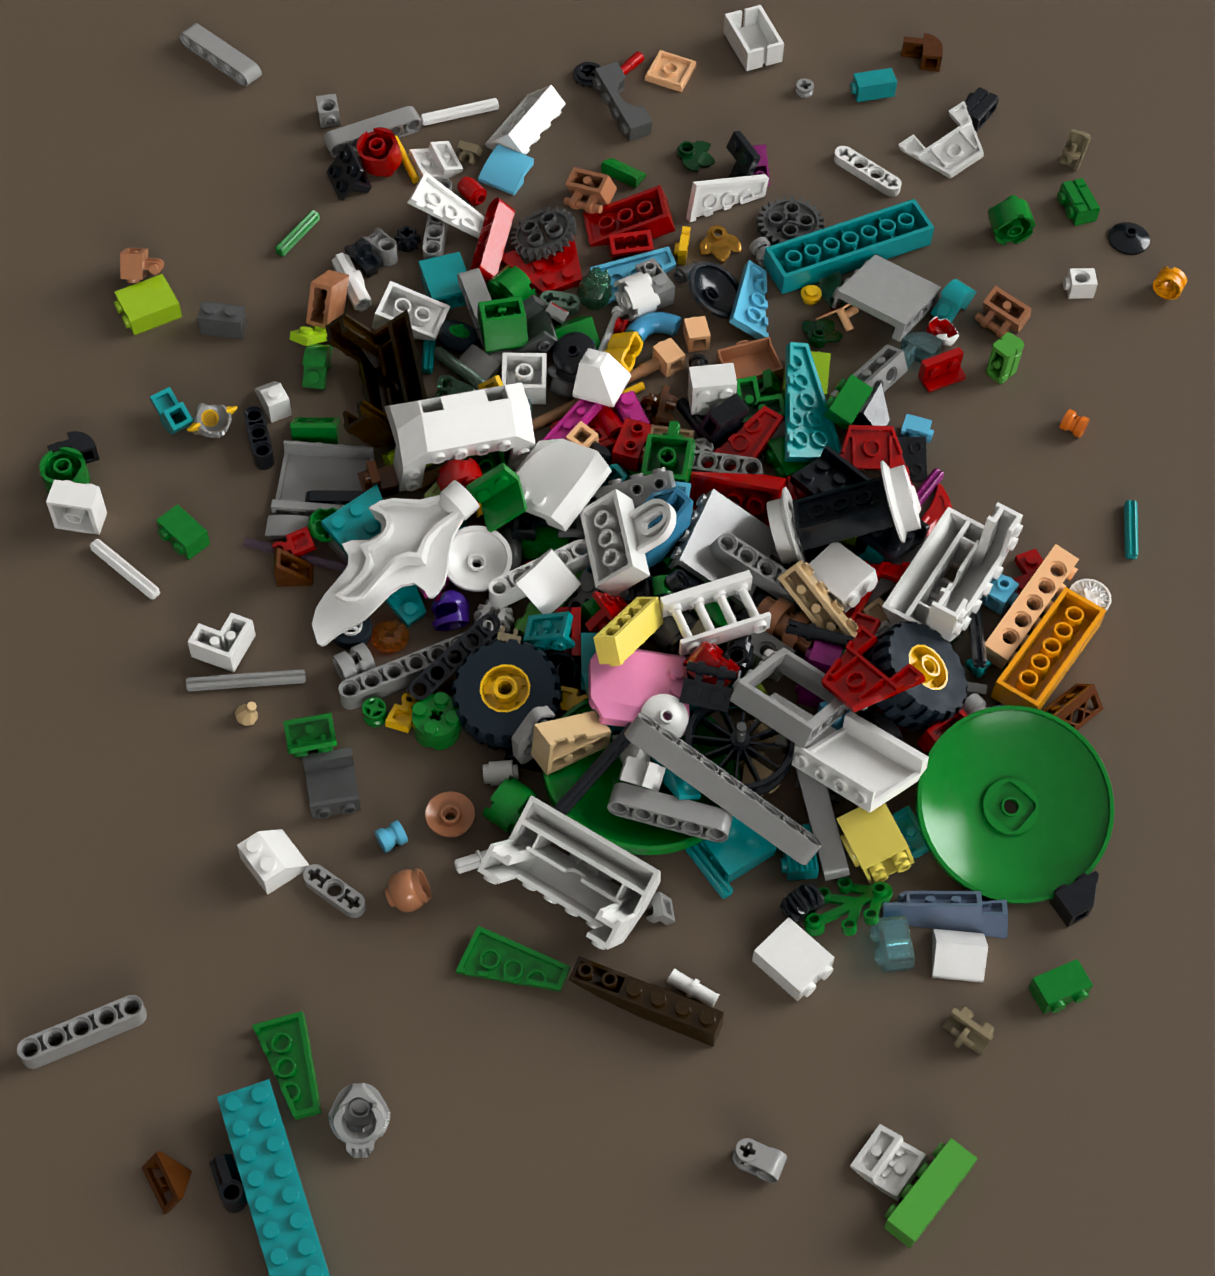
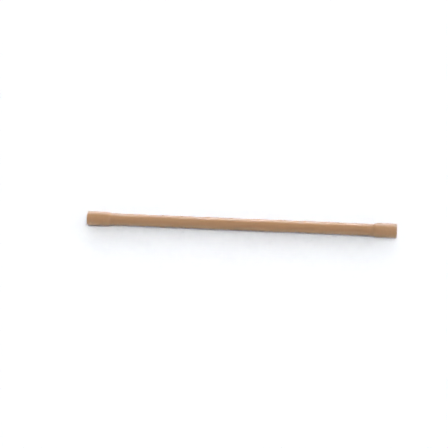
[415,357,661,492]

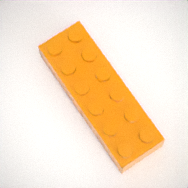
[991,587,1107,710]

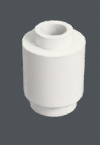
[483,760,519,786]

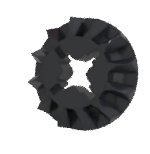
[573,62,601,88]

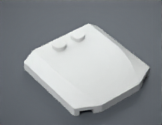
[515,439,612,532]

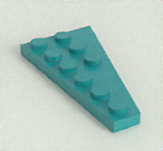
[321,484,426,628]

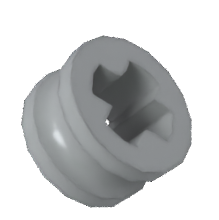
[795,79,814,98]

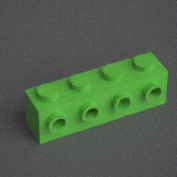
[884,1138,978,1249]

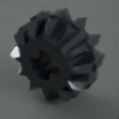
[780,883,825,923]

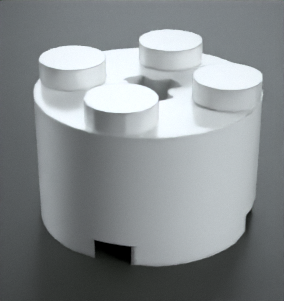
[614,272,660,322]

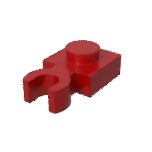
[272,526,316,557]

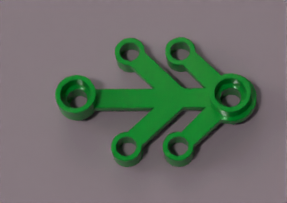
[804,877,893,937]

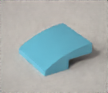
[478,144,534,195]

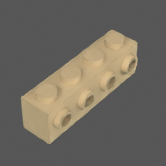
[778,559,858,637]

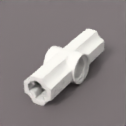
[331,253,372,312]

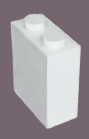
[809,542,878,613]
[752,917,835,1002]

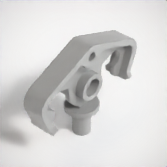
[511,705,555,764]

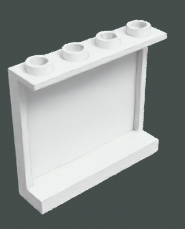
[792,711,929,813]

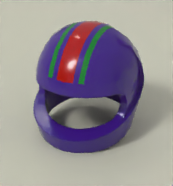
[431,590,470,631]

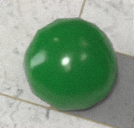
[307,507,337,542]

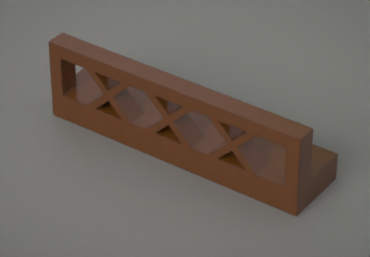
[1042,684,1104,730]

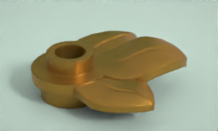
[700,225,741,264]

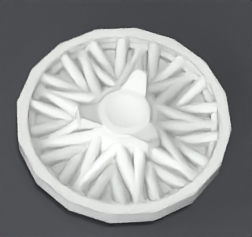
[1070,579,1111,610]

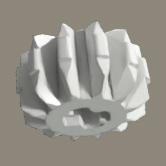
[474,599,514,638]

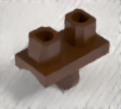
[640,385,678,427]

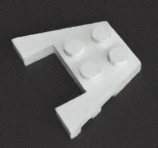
[899,101,984,179]

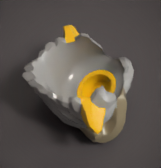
[187,403,238,438]

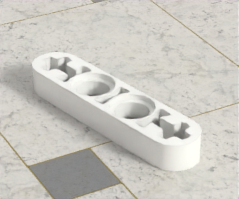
[834,146,902,197]

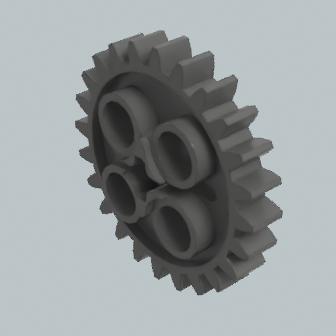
[756,196,825,246]
[510,206,578,261]

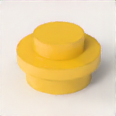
[801,285,822,305]

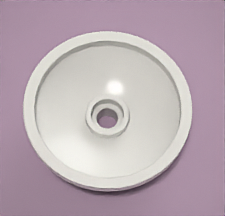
[447,525,512,592]

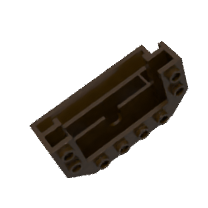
[325,310,428,448]

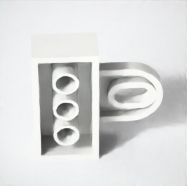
[580,489,676,596]

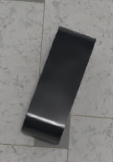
[244,406,274,470]

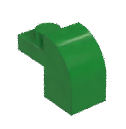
[302,344,333,390]

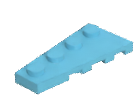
[589,246,676,307]
[729,260,769,340]

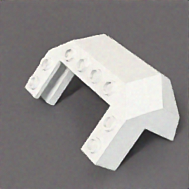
[384,382,535,491]
[882,502,1023,642]
[477,795,661,950]

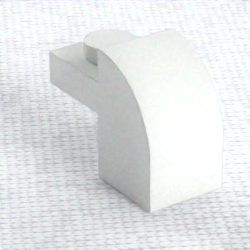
[618,756,666,792]

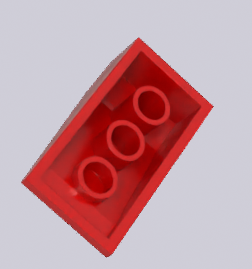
[583,185,675,247]
[689,471,787,527]

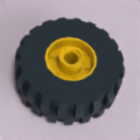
[864,621,968,732]
[451,639,563,751]

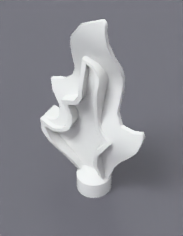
[312,480,480,647]

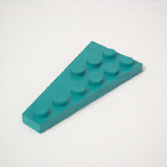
[785,342,841,462]

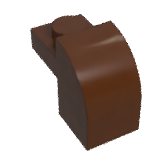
[901,33,943,72]
[357,460,399,497]

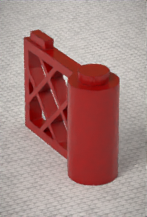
[549,406,623,442]

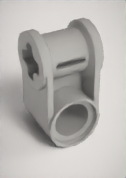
[362,227,398,266]
[732,1138,787,1183]

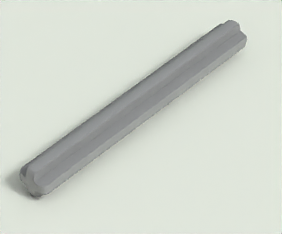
[186,669,306,691]

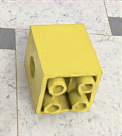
[836,803,915,885]

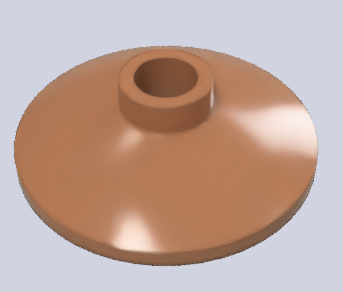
[425,791,475,837]

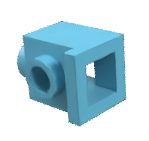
[900,414,934,443]

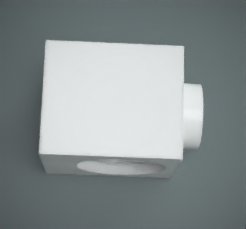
[1063,268,1098,299]

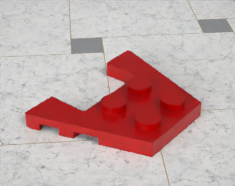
[500,236,582,295]
[839,425,916,490]
[843,561,910,635]
[821,625,926,713]

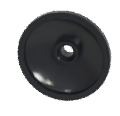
[688,262,739,319]

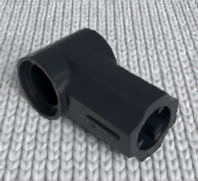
[209,1154,247,1213]

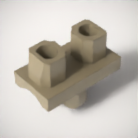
[1059,129,1091,171]
[943,1006,994,1055]

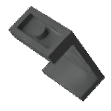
[514,295,558,353]
[302,747,361,819]

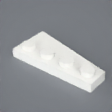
[407,172,485,239]
[686,174,769,223]

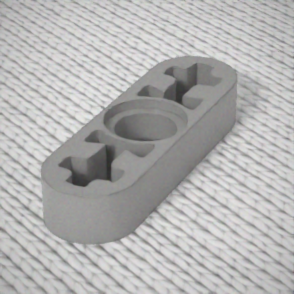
[303,864,366,918]

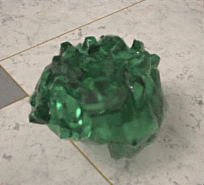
[577,267,613,311]

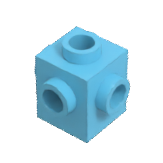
[982,574,1019,615]

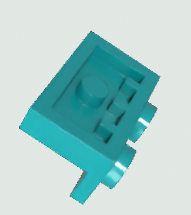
[523,611,575,652]

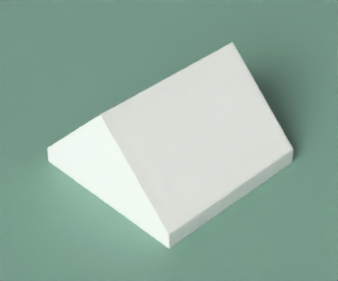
[932,929,988,983]

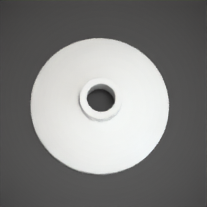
[640,694,689,738]

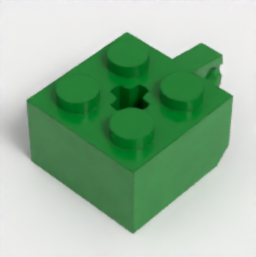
[641,421,696,483]

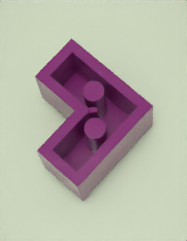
[795,640,843,709]

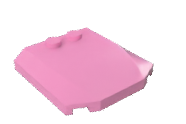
[588,649,690,736]

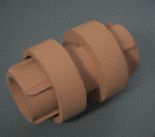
[757,596,815,655]

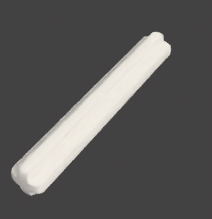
[421,98,499,126]
[90,539,160,600]

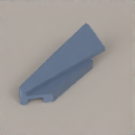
[883,891,1008,938]

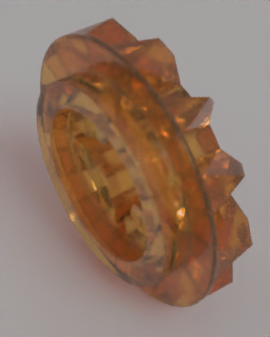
[371,619,409,653]

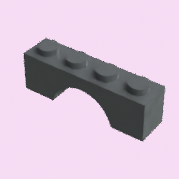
[593,61,653,142]

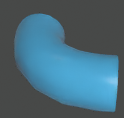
[625,312,682,342]

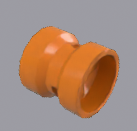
[1059,409,1090,438]

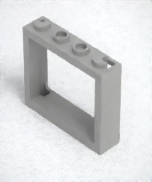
[730,647,849,749]

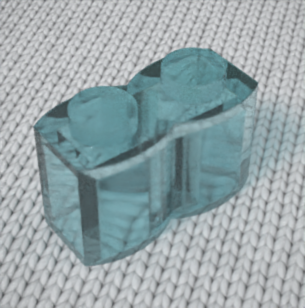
[870,915,915,972]

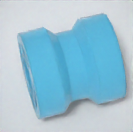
[374,820,408,853]

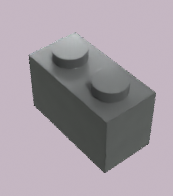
[197,301,248,339]

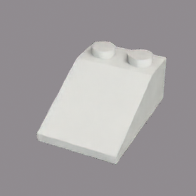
[371,281,450,341]

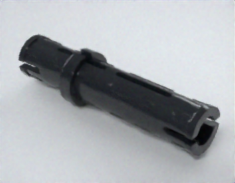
[785,618,855,649]

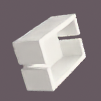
[723,5,784,71]

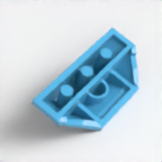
[643,487,694,568]

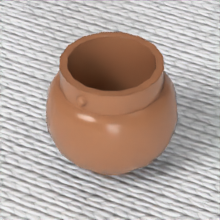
[385,868,432,913]

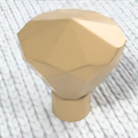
[235,702,258,726]

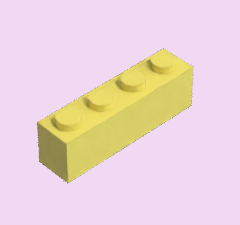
[593,597,664,667]

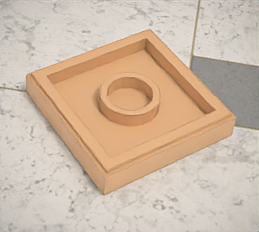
[645,50,696,92]

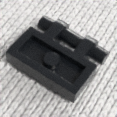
[679,661,737,713]

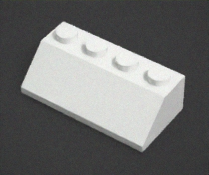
[485,85,566,155]

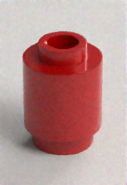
[457,177,487,206]

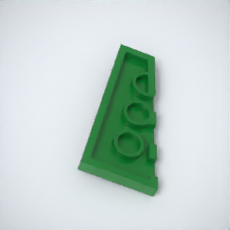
[455,926,571,992]
[252,1011,322,1120]

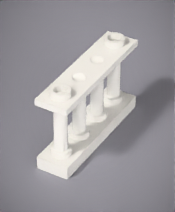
[660,570,771,656]

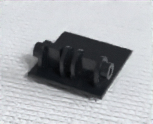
[897,437,927,481]

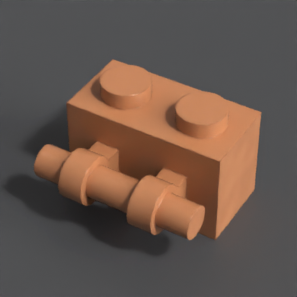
[564,167,617,214]
[120,248,164,283]
[974,285,1031,339]

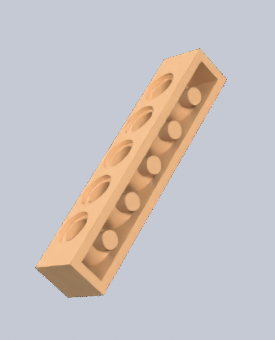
[985,544,1079,670]

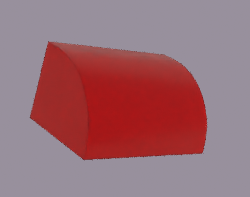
[607,230,654,258]

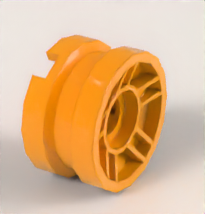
[1153,266,1187,300]

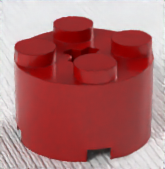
[356,127,402,177]
[436,458,483,503]
[682,641,740,687]

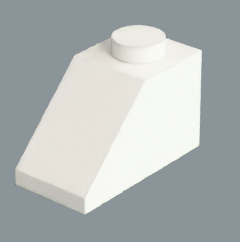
[254,381,292,423]

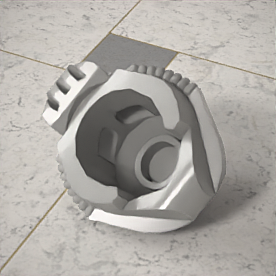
[328,1083,391,1158]

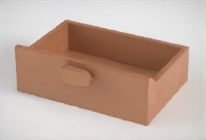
[716,337,784,380]

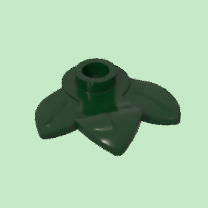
[677,141,715,172]
[802,318,843,348]

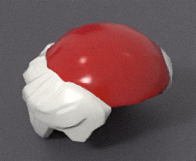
[926,316,959,346]

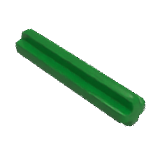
[275,210,320,257]

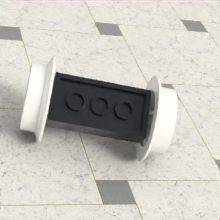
[767,461,921,565]

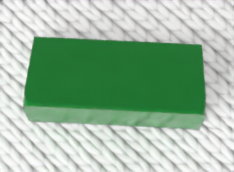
[601,158,647,189]

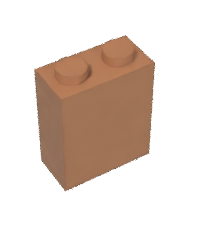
[306,270,349,329]

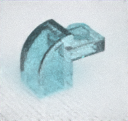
[900,331,944,369]

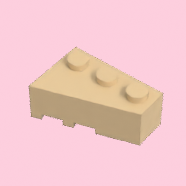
[531,711,612,775]

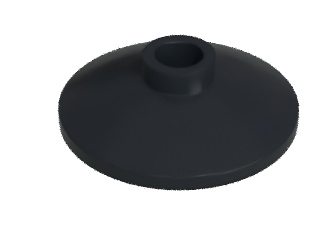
[1108,222,1150,255]
[553,332,596,375]

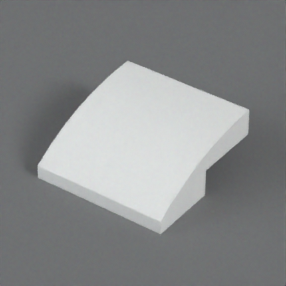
[408,141,463,179]
[515,548,581,614]
[850,1124,927,1201]

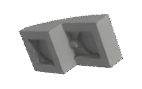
[545,301,569,324]

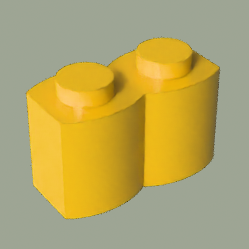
[604,331,643,372]

